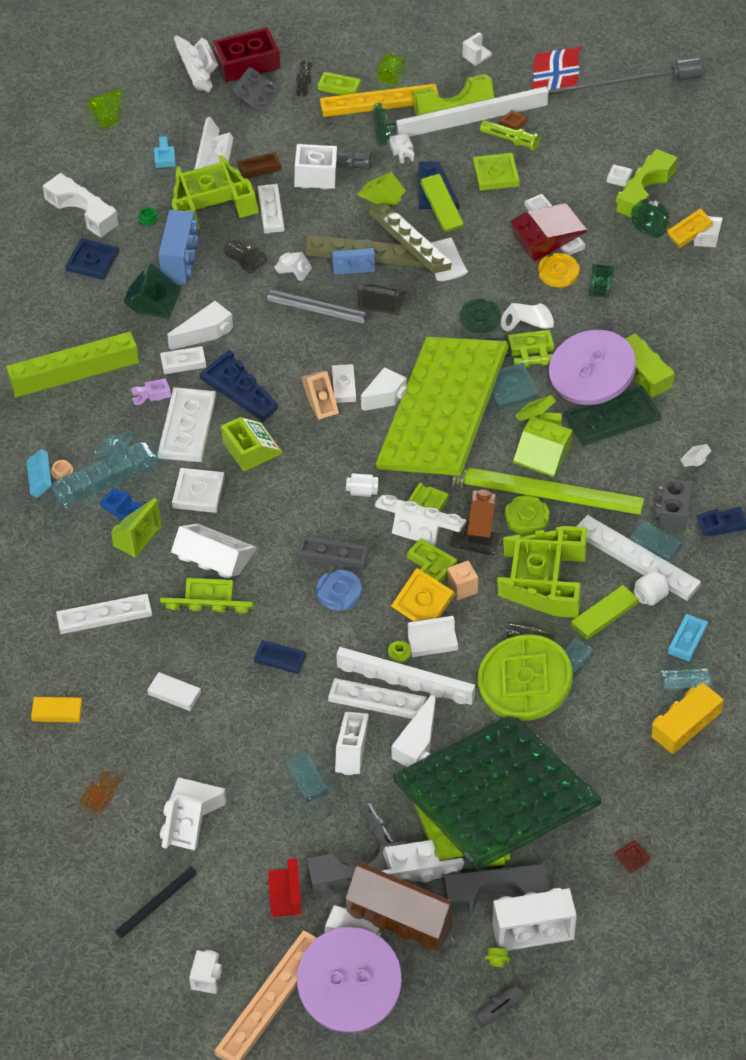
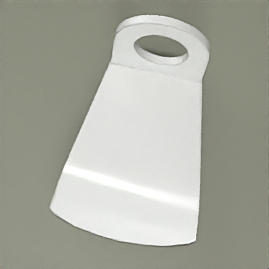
[693,216,723,247]
[431,237,468,281]
[501,303,554,331]

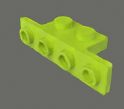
[160,578,255,613]

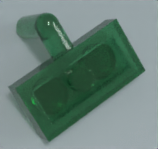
[373,103,396,147]

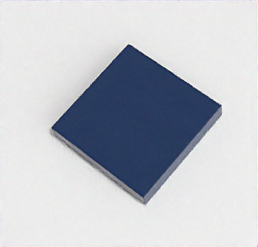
[65,238,120,280]

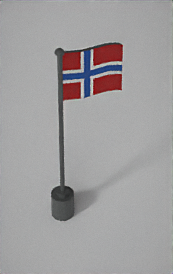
[531,46,702,94]

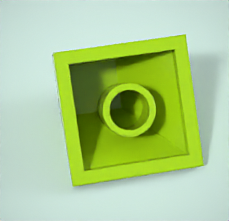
[111,498,162,558]

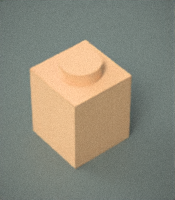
[447,560,478,601]

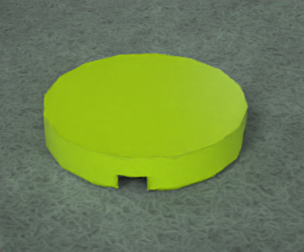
[504,495,550,535]

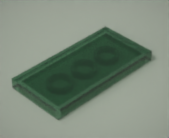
[563,385,662,447]

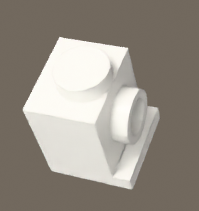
[189,950,222,994]

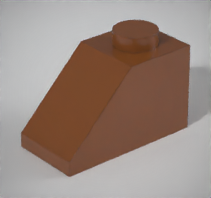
[468,490,495,537]

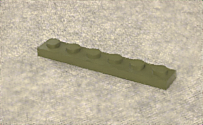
[369,204,452,273]
[306,235,427,268]

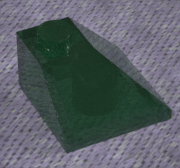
[123,263,181,319]

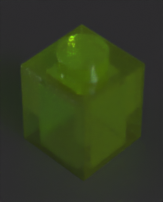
[377,53,404,86]

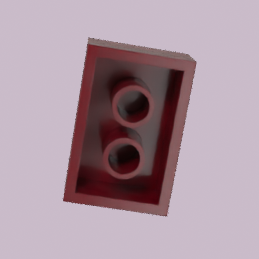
[213,27,281,82]

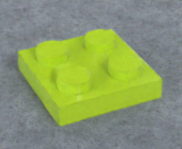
[473,153,519,191]

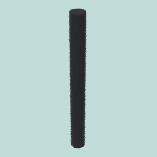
[115,867,197,939]

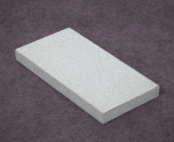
[158,388,217,462]

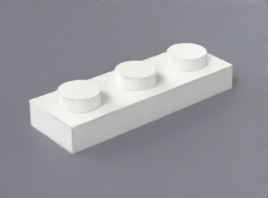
[177,42,213,92]

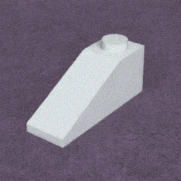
[167,301,233,350]
[392,695,435,772]
[335,712,369,775]

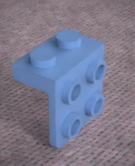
[332,239,375,275]

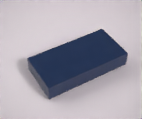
[254,640,307,674]

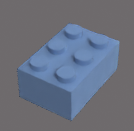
[158,210,200,285]

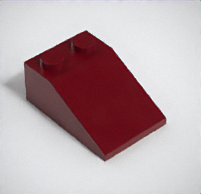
[510,203,587,262]

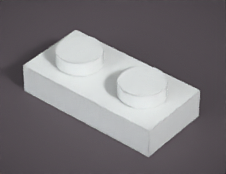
[160,346,206,374]

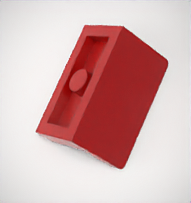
[268,858,302,917]

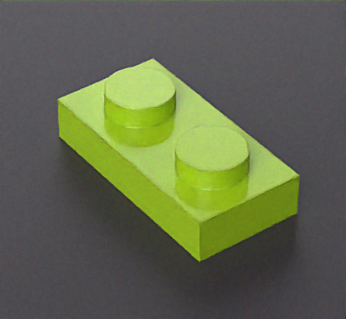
[318,72,361,95]

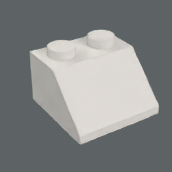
[294,144,337,189]

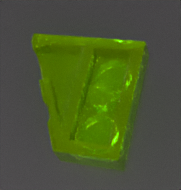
[85,88,122,129]

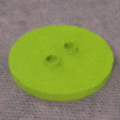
[477,635,573,721]

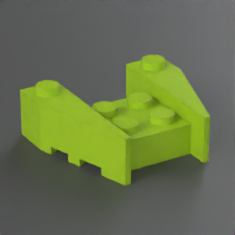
[171,155,259,230]
[497,526,587,618]

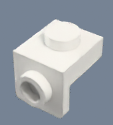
[274,252,312,281]

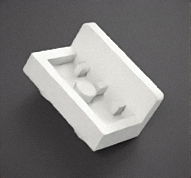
[160,794,205,850]

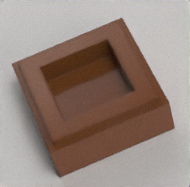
[500,110,527,130]

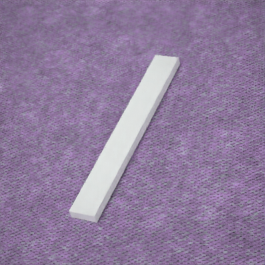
[396,87,548,137]

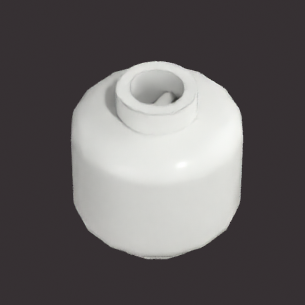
[634,571,669,606]

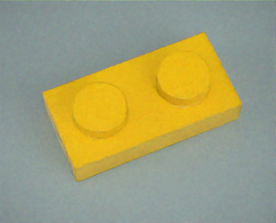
[667,208,713,249]

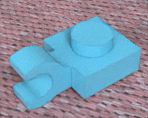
[154,136,175,168]

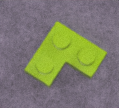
[407,538,458,583]

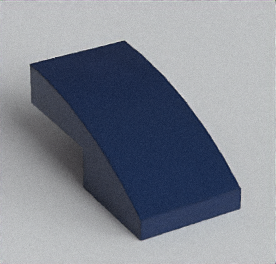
[696,506,746,536]

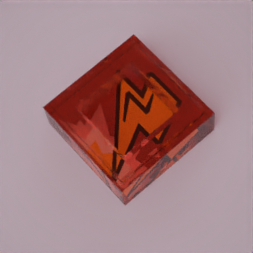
[615,840,651,874]

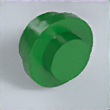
[138,207,158,226]

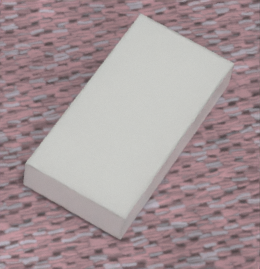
[147,672,201,711]

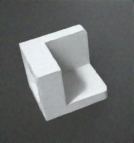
[463,33,492,66]

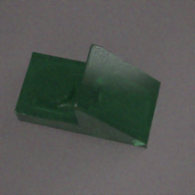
[588,264,615,298]

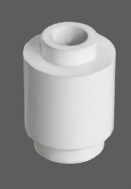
[346,473,378,497]

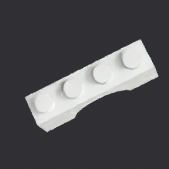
[43,173,118,238]

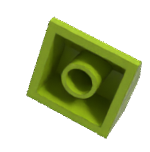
[513,416,573,477]

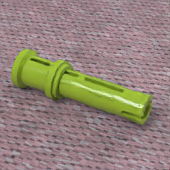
[480,120,540,151]

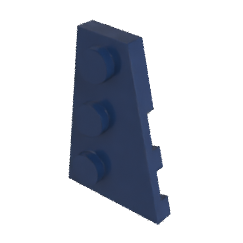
[419,161,460,209]

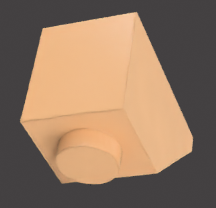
[301,371,339,420]

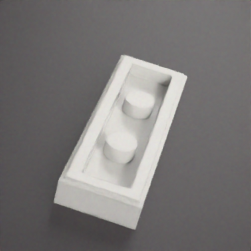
[258,184,284,233]

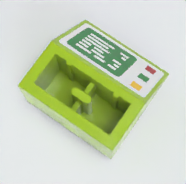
[221,417,282,472]

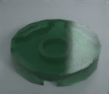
[631,199,670,238]
[459,298,502,334]

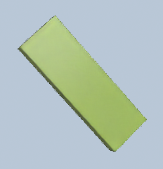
[420,174,464,233]
[571,585,639,640]

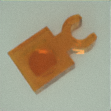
[79,771,120,815]

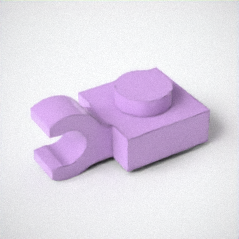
[131,378,171,405]

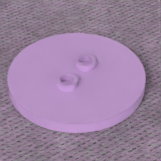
[549,330,636,405]
[297,927,402,1033]

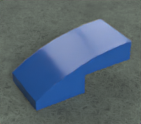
[100,488,143,520]

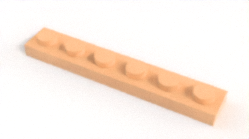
[214,930,317,1060]

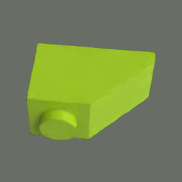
[357,172,406,206]

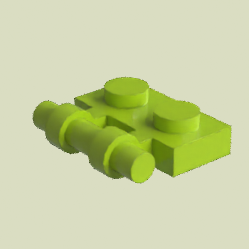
[508,330,554,368]

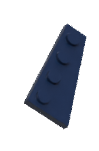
[200,349,278,422]

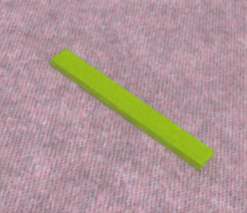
[464,467,644,515]

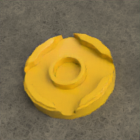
[538,253,580,288]

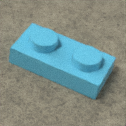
[27,449,51,497]
[668,614,708,662]

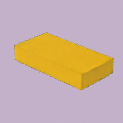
[31,697,82,722]

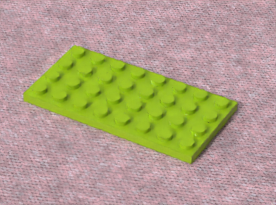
[376,337,508,476]

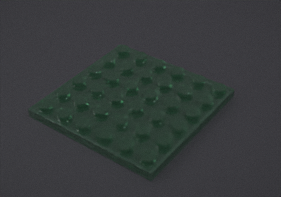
[393,716,601,870]

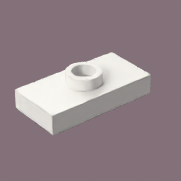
[332,364,356,403]

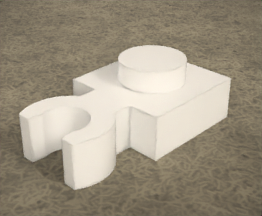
[388,133,414,164]

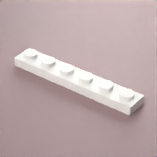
[576,515,701,601]
[336,647,475,705]

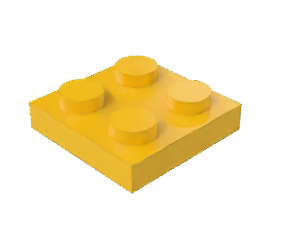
[391,568,456,622]

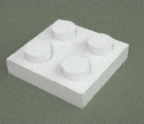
[172,468,225,513]

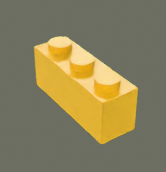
[651,682,724,754]

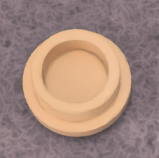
[51,460,73,481]

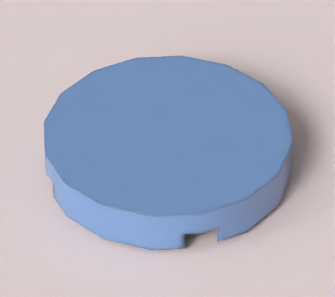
[316,569,362,611]

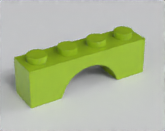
[411,74,494,116]
[615,149,678,220]

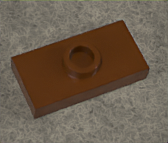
[237,152,282,179]

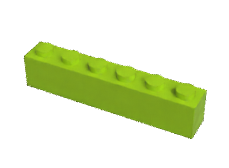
[6,331,139,398]

